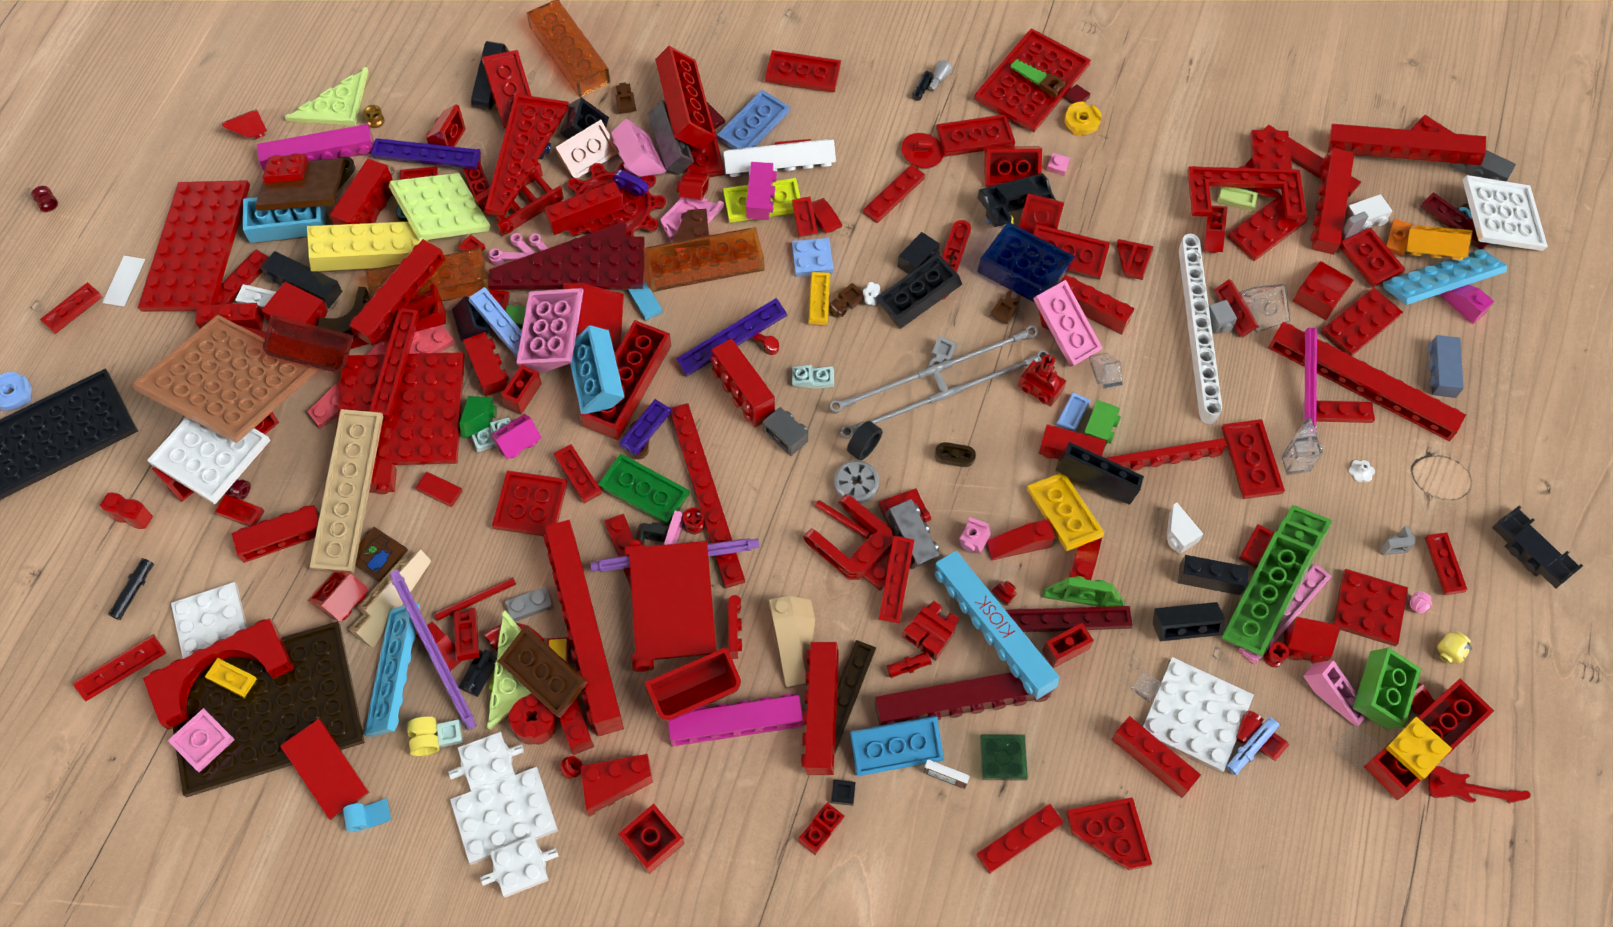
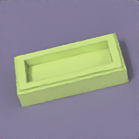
[1217,187,1258,211]

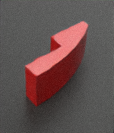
[463,164,490,197]
[812,198,842,234]
[798,802,845,855]

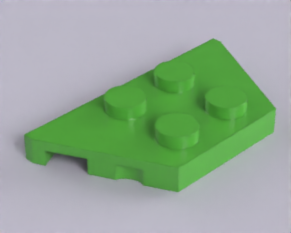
[1043,576,1125,607]

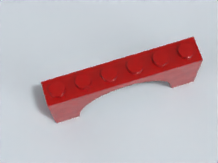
[143,618,294,730]

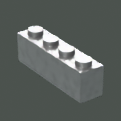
[647,100,694,175]

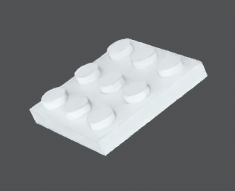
[171,582,247,659]

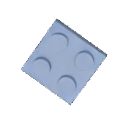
[792,238,834,277]

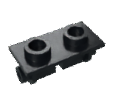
[458,649,497,697]

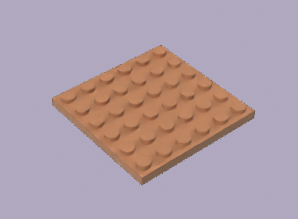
[133,315,317,443]

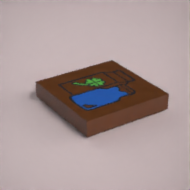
[355,527,408,582]

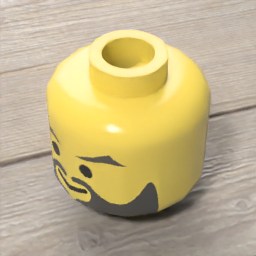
[1437,632,1472,664]

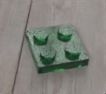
[980,734,1028,781]

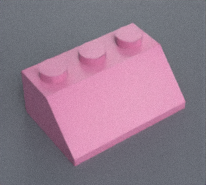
[611,118,666,177]

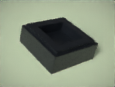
[831,779,856,806]

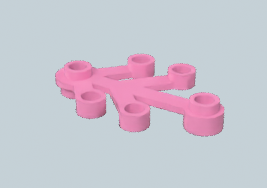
[488,233,548,266]

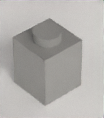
[1209,300,1237,334]

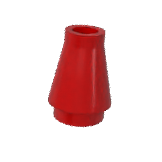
[1236,710,1264,745]

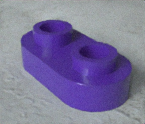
[613,170,649,196]

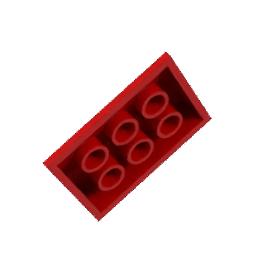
[563,283,624,354]

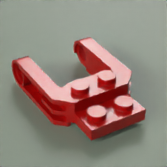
[803,494,893,591]

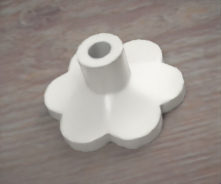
[863,282,881,306]
[1349,460,1375,482]

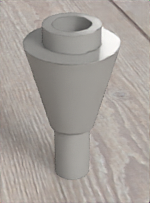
[928,60,953,92]

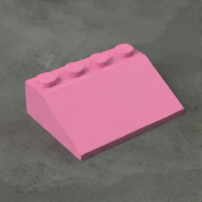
[516,288,584,373]

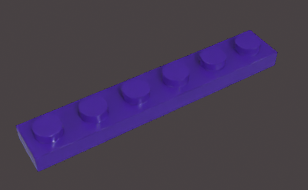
[371,138,481,170]
[676,298,787,377]

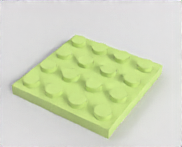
[389,173,490,241]

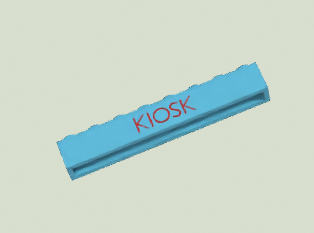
[934,551,1060,700]

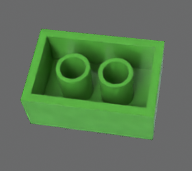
[1353,647,1421,730]

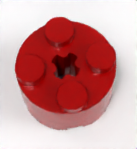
[509,694,557,745]

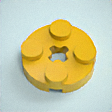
[1065,102,1102,136]

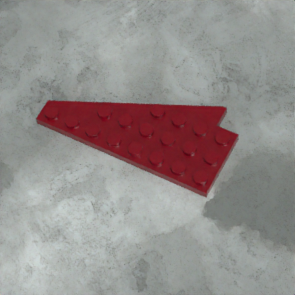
[488,222,645,290]

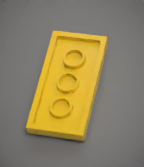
[1027,473,1104,551]

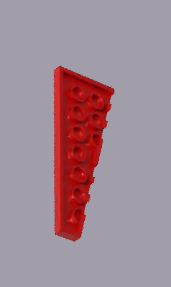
[485,94,569,216]

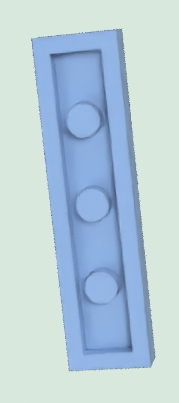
[469,287,522,358]

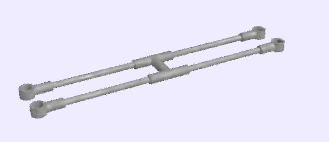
[829,326,1049,439]

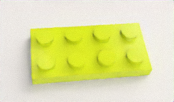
[723,178,801,223]

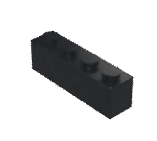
[261,251,343,308]
[1055,442,1144,505]

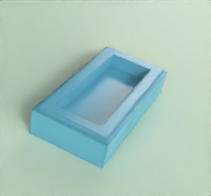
[628,281,663,321]

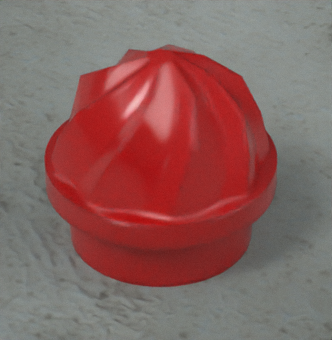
[560,756,583,779]

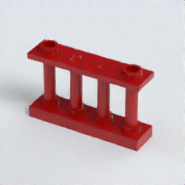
[474,161,564,237]

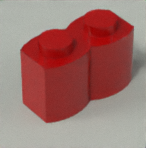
[676,172,709,201]
[100,492,153,529]

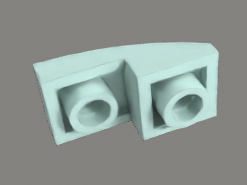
[792,365,834,388]
[470,418,511,452]

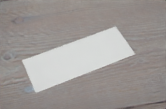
[102,256,145,307]

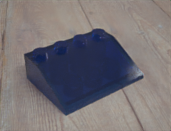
[977,222,1075,303]

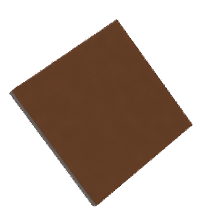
[255,158,345,211]

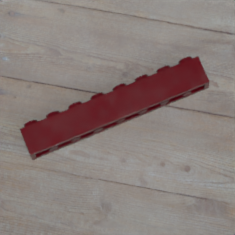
[874,672,1053,726]

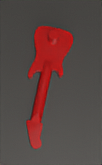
[1428,766,1531,804]

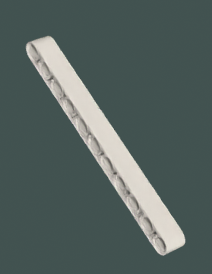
[1178,234,1222,424]

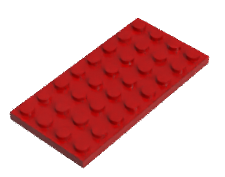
[138,180,250,312]

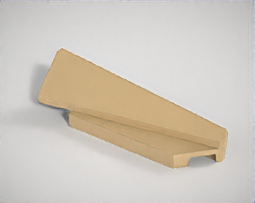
[347,549,431,647]

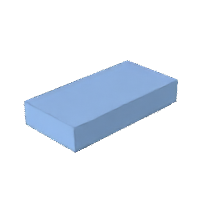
[1056,392,1091,432]

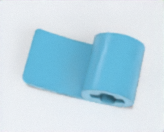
[343,798,391,832]

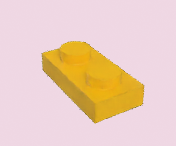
[205,658,257,698]

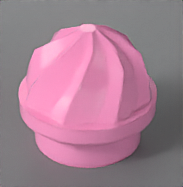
[1409,591,1432,613]

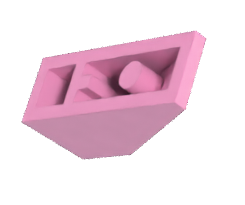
[1303,660,1366,726]

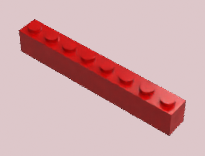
[1328,124,1486,165]

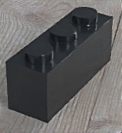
[1178,555,1249,596]
[1153,602,1225,642]

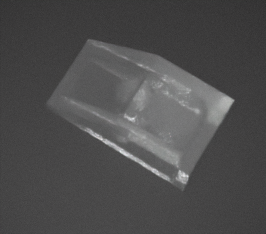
[1089,353,1123,390]

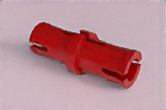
[886,651,932,679]

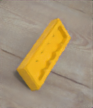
[809,272,830,325]

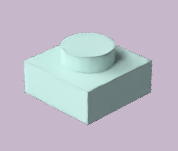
[437,719,463,748]

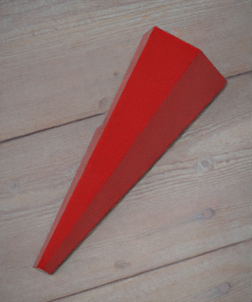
[347,284,446,349]

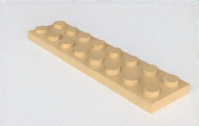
[309,409,383,573]

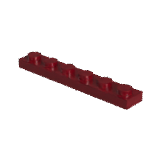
[1005,606,1133,632]

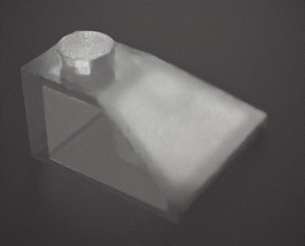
[1239,284,1291,332]

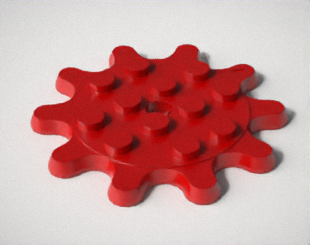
[567,162,666,237]

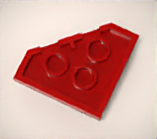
[1066,797,1152,870]

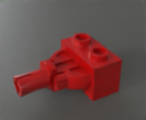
[1018,354,1067,407]

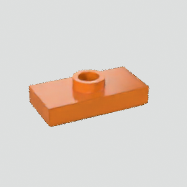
[1386,218,1412,256]

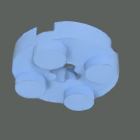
[0,372,32,412]

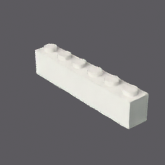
[723,139,836,177]

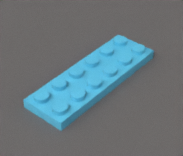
[1383,249,1507,305]
[364,603,420,737]

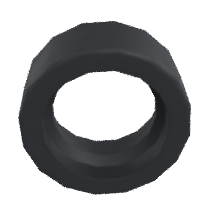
[847,421,883,461]

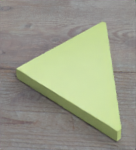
[285,67,369,125]
[487,610,532,730]

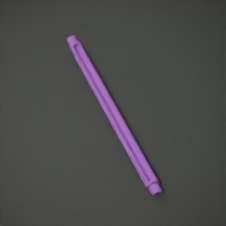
[590,538,760,572]
[389,570,477,730]

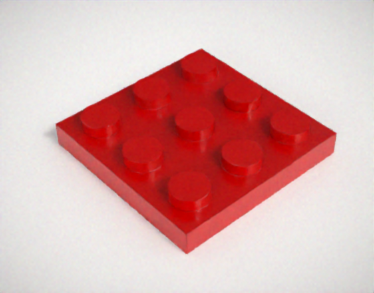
[492,470,568,536]
[1333,568,1408,647]

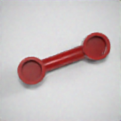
[733,322,779,355]

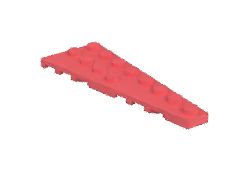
[307,325,455,429]

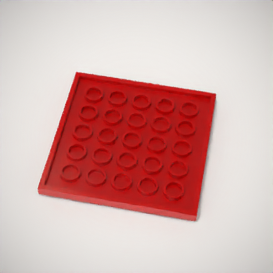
[335,352,465,465]

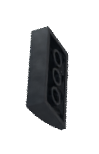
[876,254,963,329]

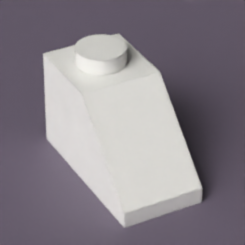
[1166,503,1203,555]

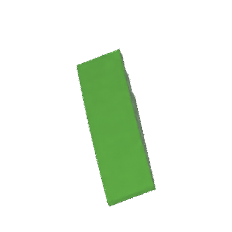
[1222,505,1332,657]

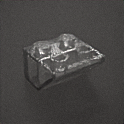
[1281,418,1323,475]

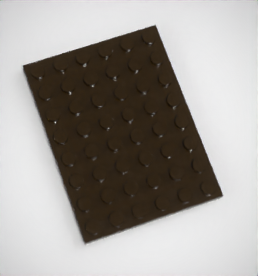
[173,621,365,798]

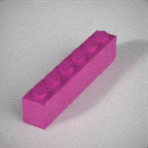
[257,124,374,171]
[668,694,803,747]

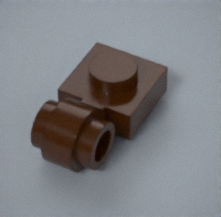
[616,82,637,114]
[829,283,865,318]

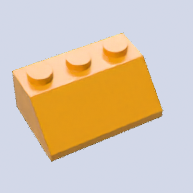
[1407,225,1473,260]

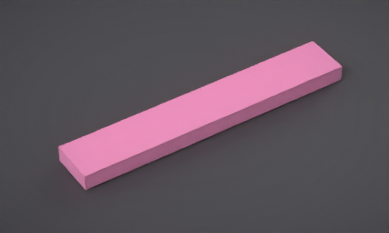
[1238,563,1332,665]

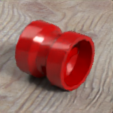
[683,507,705,535]

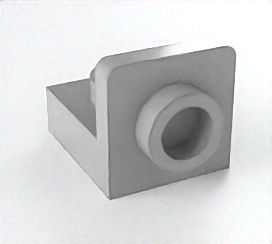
[1381,526,1415,555]

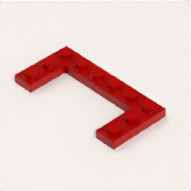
[1187,166,1306,220]

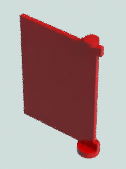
[625,540,717,672]

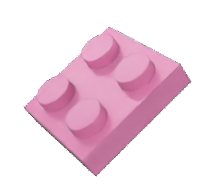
[168,708,235,772]

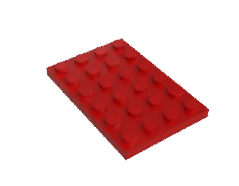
[974,28,1091,133]

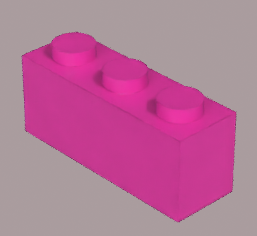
[746,162,777,220]

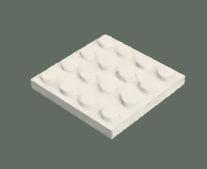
[1462,175,1548,251]
[147,417,271,504]
[1143,657,1254,773]

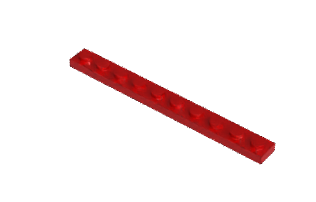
[670,403,745,589]

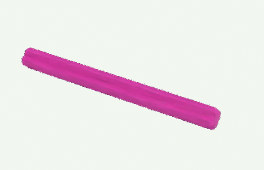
[1304,328,1317,443]

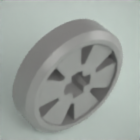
[834,460,879,504]

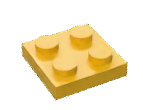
[1386,717,1452,781]

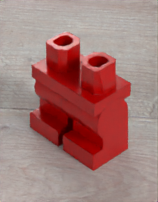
[902,601,959,661]

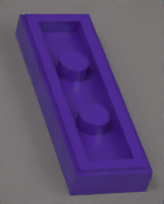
[619,399,672,456]

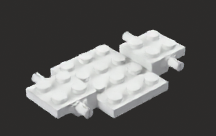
[448,732,559,898]

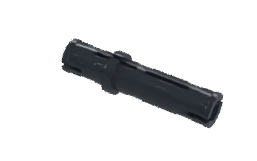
[108,558,154,621]

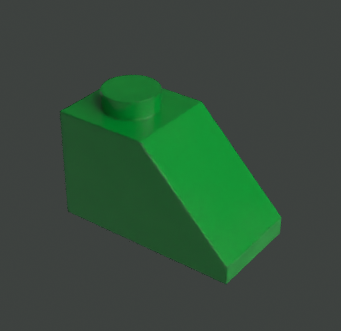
[460,396,497,438]

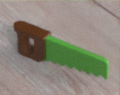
[1011,59,1066,98]

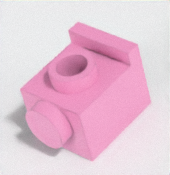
[959,517,991,554]

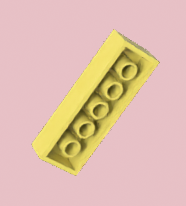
[307,222,428,271]

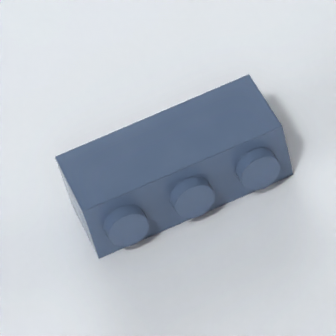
[1427,335,1464,398]

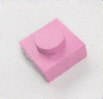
[1047,153,1070,176]

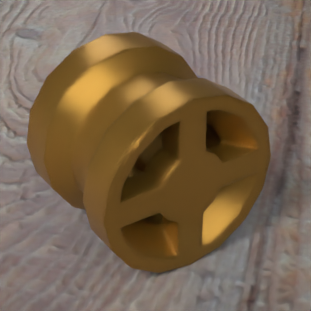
[363,105,385,128]

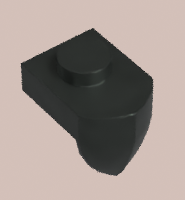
[636,523,667,545]

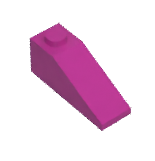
[1439,285,1495,324]

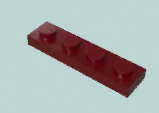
[1420,192,1490,250]

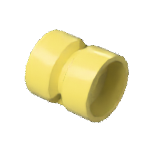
[407,717,440,757]

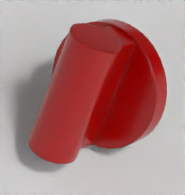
[991,580,1017,606]

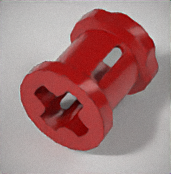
[1264,642,1289,668]

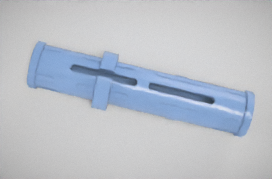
[1226,717,1280,776]

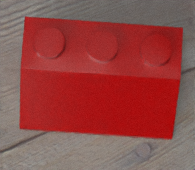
[984,146,1042,186]

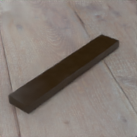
[835,640,876,753]

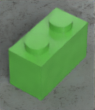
[1084,400,1121,449]

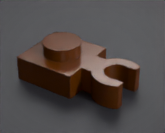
[990,290,1021,324]

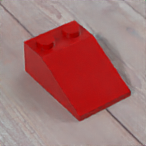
[1293,261,1354,320]

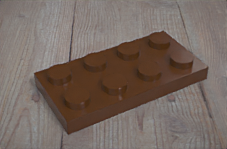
[498,627,588,717]

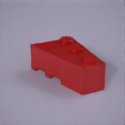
[580,754,653,817]

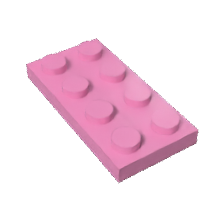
[1033,280,1103,367]

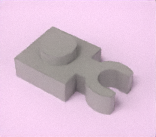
[928,336,957,372]

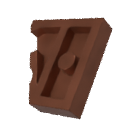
[673,208,710,247]

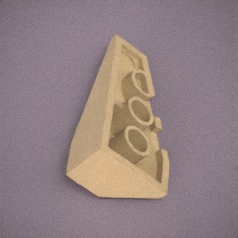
[769,596,815,689]

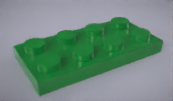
[598,453,690,526]

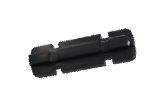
[912,70,933,101]

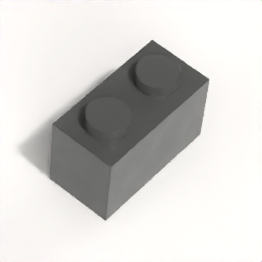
[763,407,808,456]

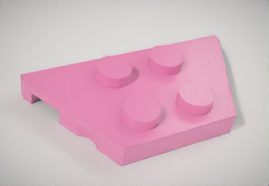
[660,198,724,254]

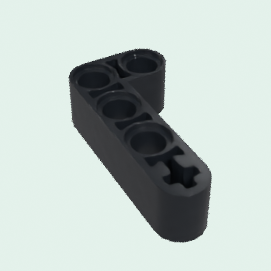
[471,41,509,110]

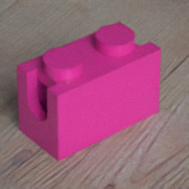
[490,414,542,459]

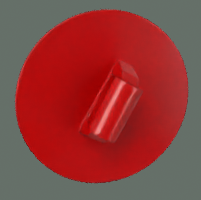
[901,133,944,168]

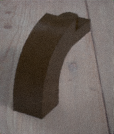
[316,287,372,345]

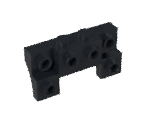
[977,173,1056,227]
[1492,505,1583,589]

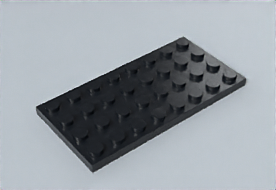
[0,368,138,500]

